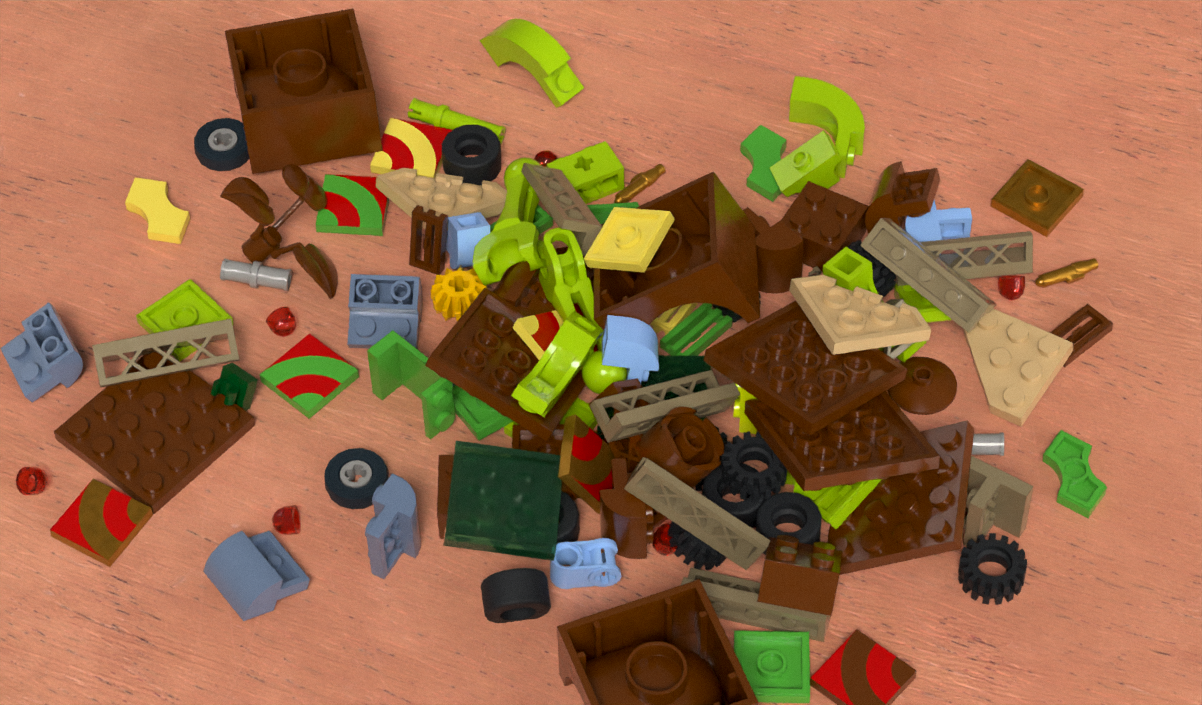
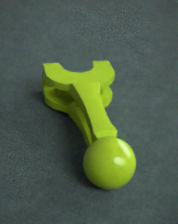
[473,158,547,286]
[539,228,627,394]

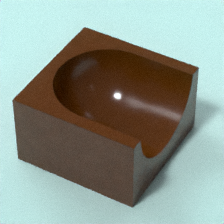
[225,9,382,174]
[594,171,760,330]
[557,579,758,705]

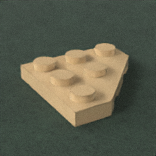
[376,168,507,235]
[789,275,931,355]
[964,309,1073,427]

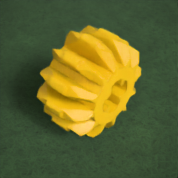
[430,265,487,321]

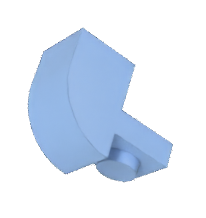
[905,200,972,255]
[446,212,490,269]
[602,315,659,384]

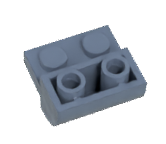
[347,274,422,350]
[0,303,83,403]
[365,473,421,579]
[203,531,310,621]

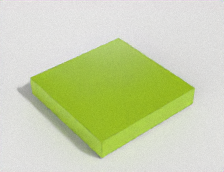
[136,279,234,362]

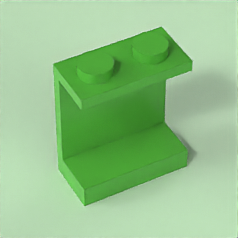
[367,330,456,440]

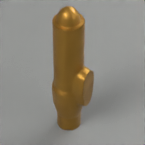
[614,164,666,203]
[1035,258,1098,288]

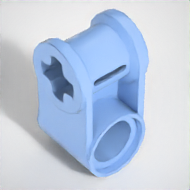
[550,538,622,589]

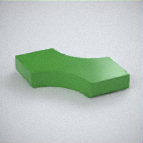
[740,125,787,202]
[1042,430,1107,518]

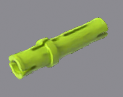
[408,98,506,145]

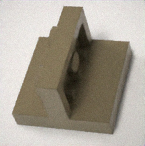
[963,456,1033,546]

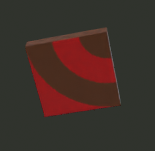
[810,629,917,705]

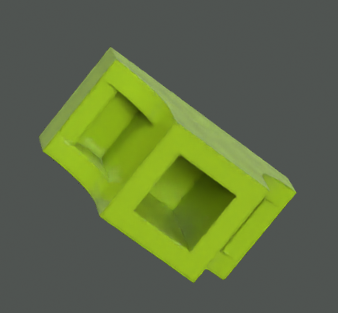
[770,130,842,197]

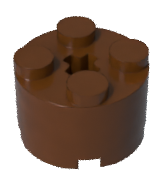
[636,407,724,488]

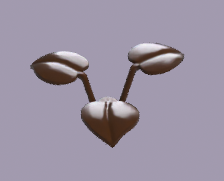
[220,164,338,300]

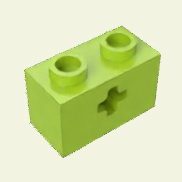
[546,141,624,204]

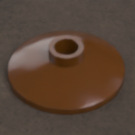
[887,357,957,415]

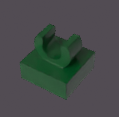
[211,362,258,410]

